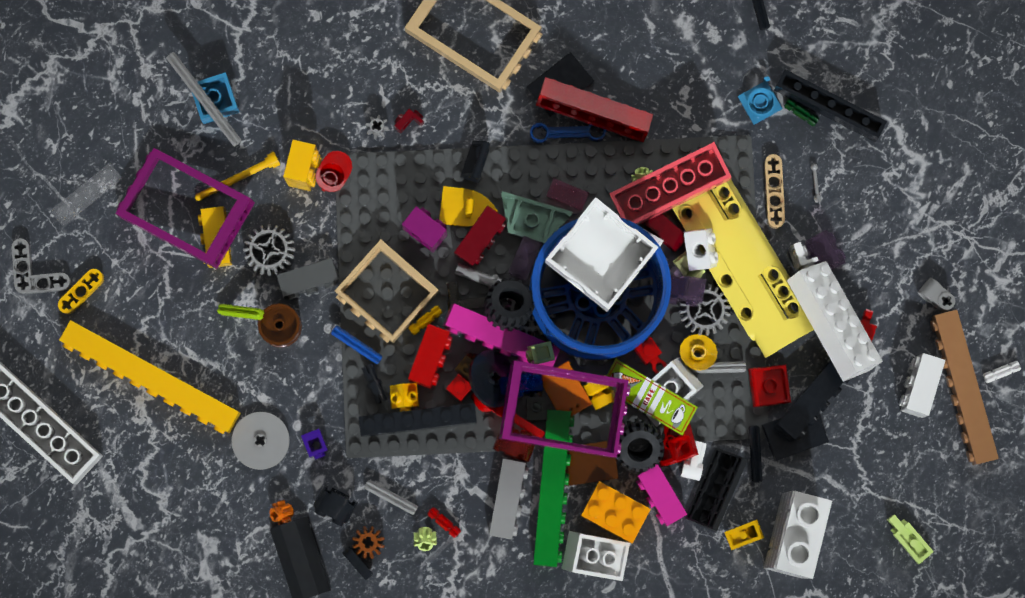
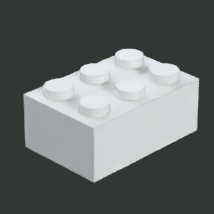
[899,353,945,418]

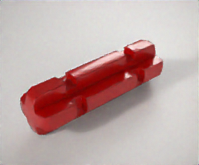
[427,507,461,538]

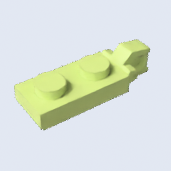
[887,515,933,564]

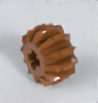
[352,526,385,559]

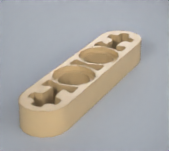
[764,154,785,229]

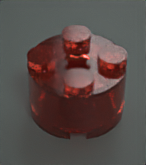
[493,427,537,462]

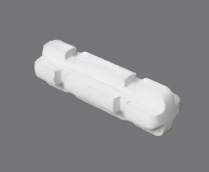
[983,361,1021,383]

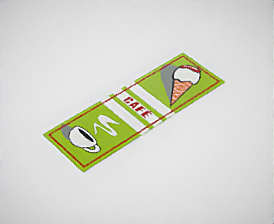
[607,359,698,435]

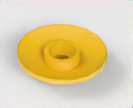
[679,334,718,371]

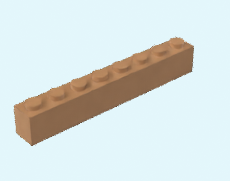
[930,310,999,465]

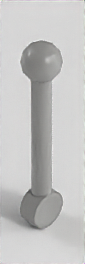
[810,163,821,203]

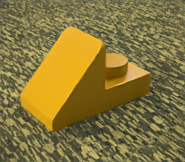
[724,520,764,550]

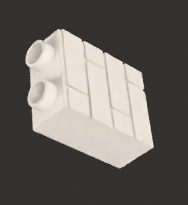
[764,491,832,579]

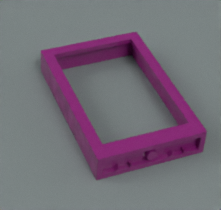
[115,148,255,269]
[499,360,630,458]

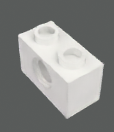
[684,228,718,271]

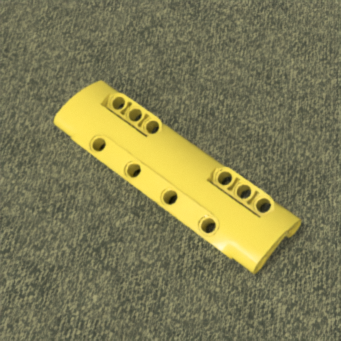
[672,180,814,358]

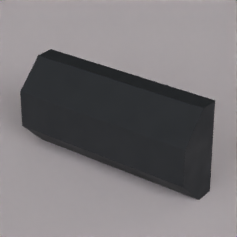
[685,448,748,532]
[270,517,331,598]

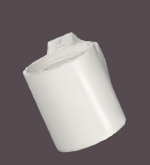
[681,441,706,481]

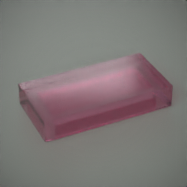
[546,179,589,211]

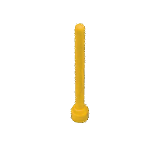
[195,151,280,201]

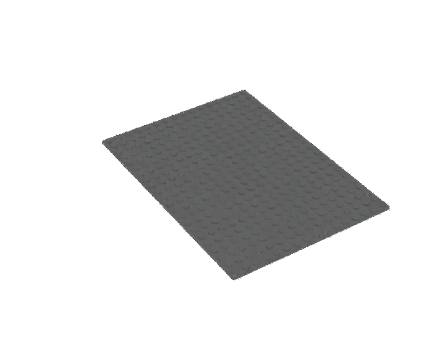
[336,135,768,458]

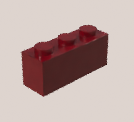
[454,205,507,266]

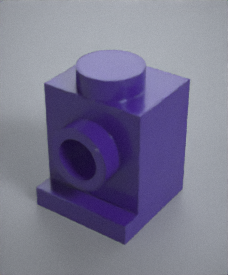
[301,429,329,460]

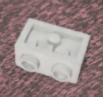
[788,242,819,271]

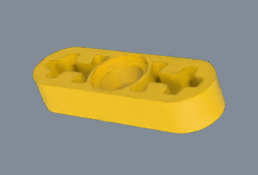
[58,269,104,314]

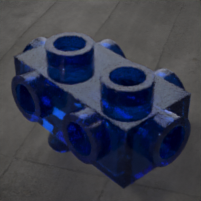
[499,372,543,398]

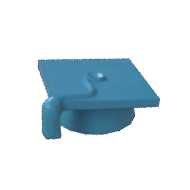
[737,76,783,125]

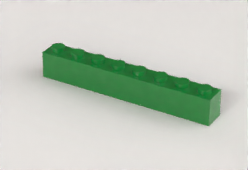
[533,409,575,567]

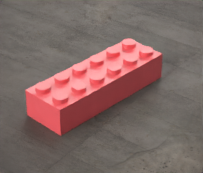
[609,142,731,225]

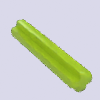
[217,304,264,320]

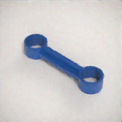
[530,123,606,143]

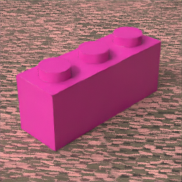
[636,464,687,526]

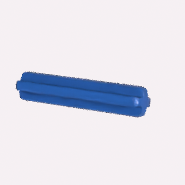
[331,326,382,364]

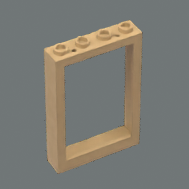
[405,0,543,93]

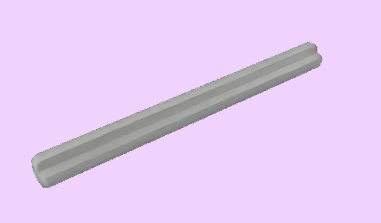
[166,52,242,147]

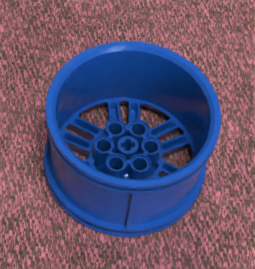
[529,217,671,360]

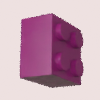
[402,206,447,253]

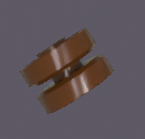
[257,303,302,348]

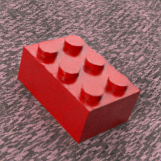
[408,324,453,389]

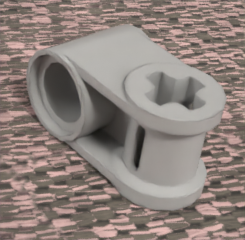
[918,277,955,312]

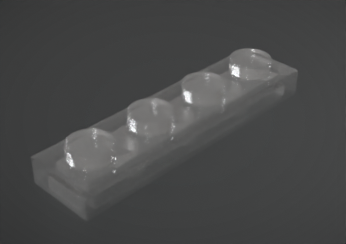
[51,163,123,226]

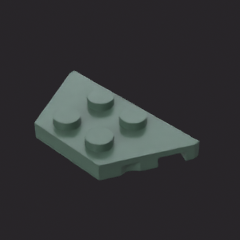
[501,191,573,244]

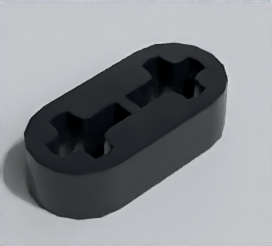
[342,546,373,580]

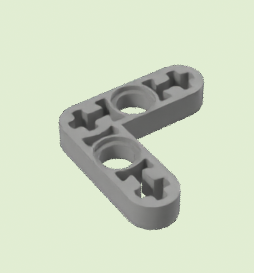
[12,238,72,294]

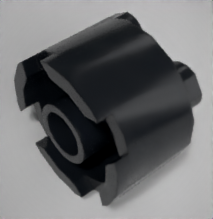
[313,485,358,526]

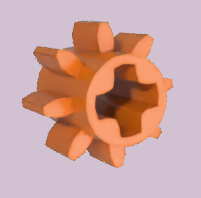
[270,500,294,525]

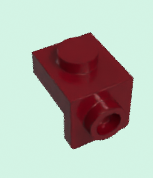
[394,109,424,134]

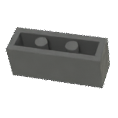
[277,258,339,301]

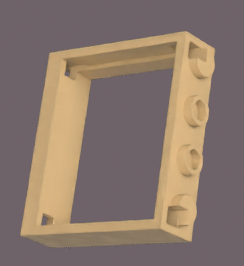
[335,239,439,343]

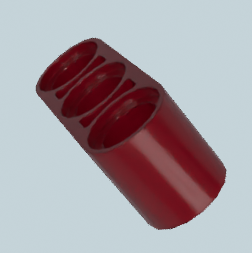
[641,214,685,252]

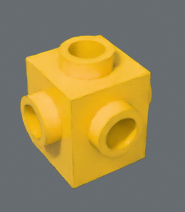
[390,383,419,412]

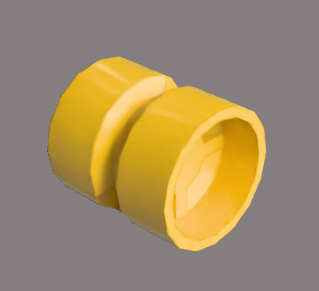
[583,375,615,411]

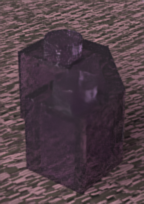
[669,275,707,307]

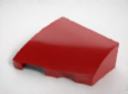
[660,423,699,467]

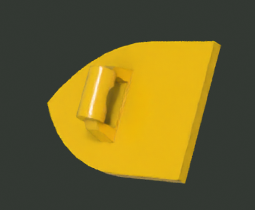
[439,186,498,227]

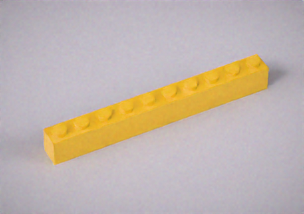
[59,320,241,434]

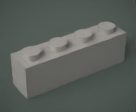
[489,459,529,540]

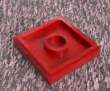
[748,365,791,407]

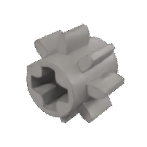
[365,115,389,139]

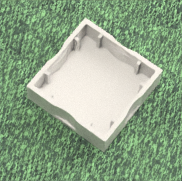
[545,197,658,312]

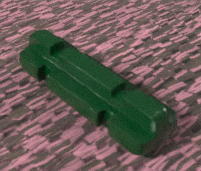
[784,98,819,126]

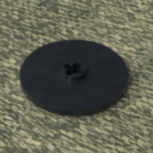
[469,350,511,408]

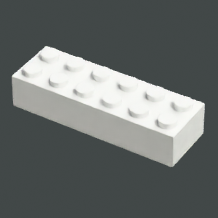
[787,261,883,382]

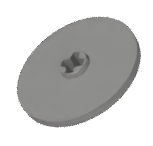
[232,412,290,470]

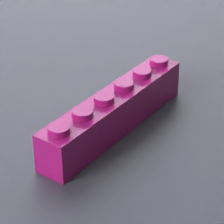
[443,304,560,367]

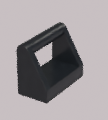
[460,141,490,184]

